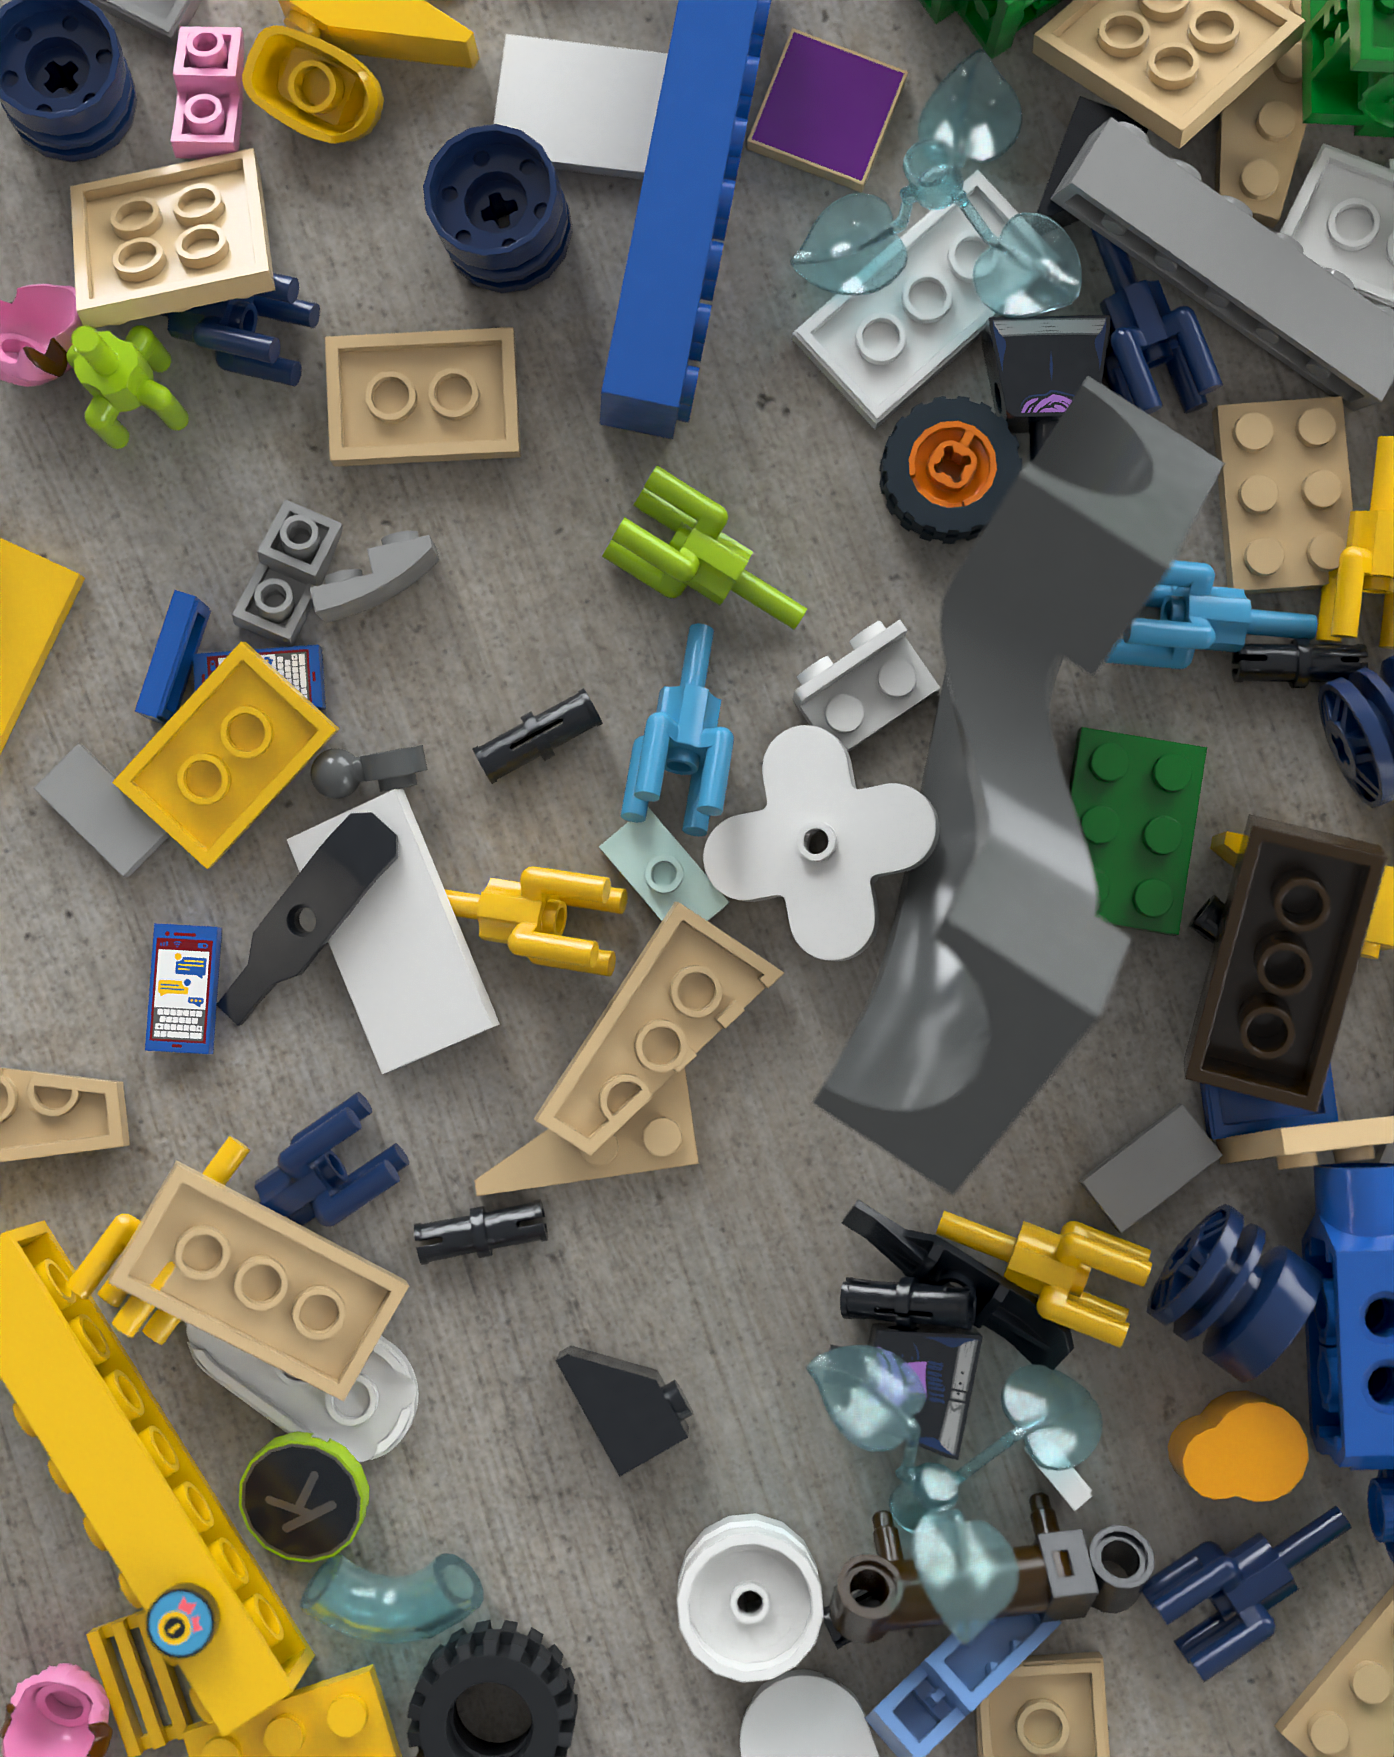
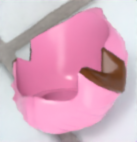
[0,284,83,387]
[0,1663,113,1757]

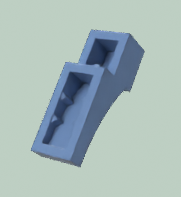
[865,1613,1062,1757]

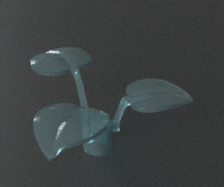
[790,48,1082,318]
[806,1345,1103,1644]

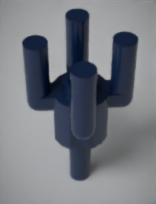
[1090,228,1223,414]
[160,273,320,387]
[254,1092,409,1227]
[1142,1506,1352,1682]

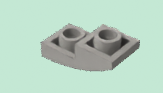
[232,499,343,647]
[310,531,439,623]

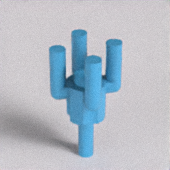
[1105,560,1318,669]
[621,624,734,837]

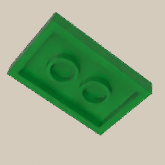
[1068,727,1207,936]

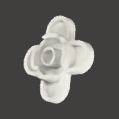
[703,725,940,961]

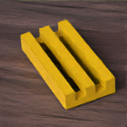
[86,1609,193,1757]

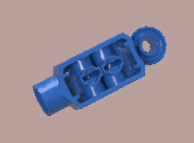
[1301,1162,1394,1563]

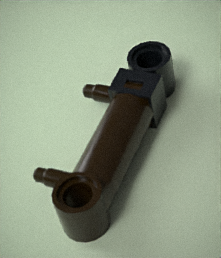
[830,1492,1155,1644]

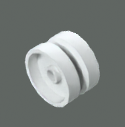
[677,1513,824,1682]

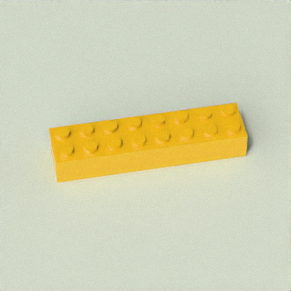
[0,1220,315,1737]

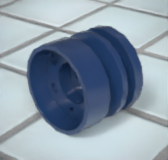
[0,0,137,162]
[423,124,572,293]
[1318,655,1394,808]
[1146,1204,1323,1383]

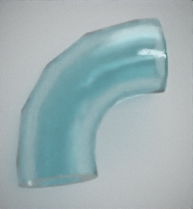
[300,1553,484,1645]

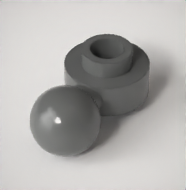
[310,745,428,799]

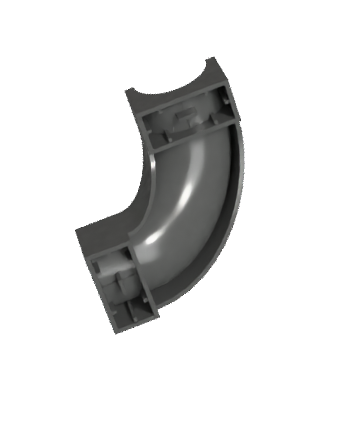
[812,376,1224,1196]

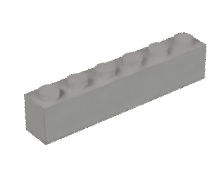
[1050,117,1394,411]

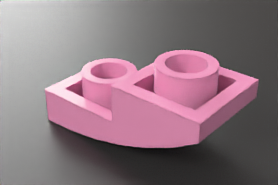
[171,27,244,159]

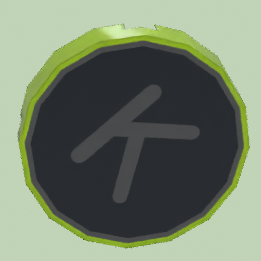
[239,1431,370,1563]

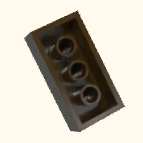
[1184,814,1388,1112]

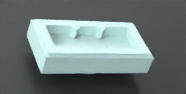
[599,807,729,921]

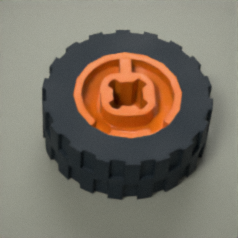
[879,396,1023,544]

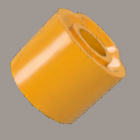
[1168,1390,1309,1502]

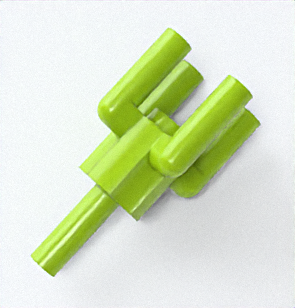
[66,325,189,449]
[602,465,807,630]

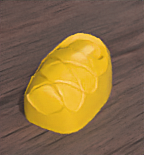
[242,25,384,144]

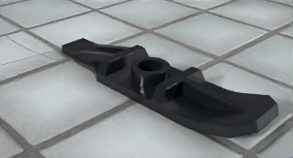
[216,812,398,1026]
[842,1200,1074,1370]

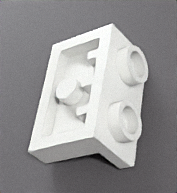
[792,620,940,752]

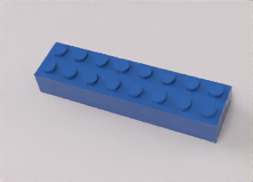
[600,0,771,439]

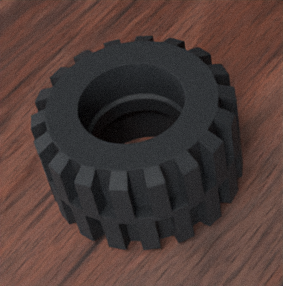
[407,1620,578,1757]

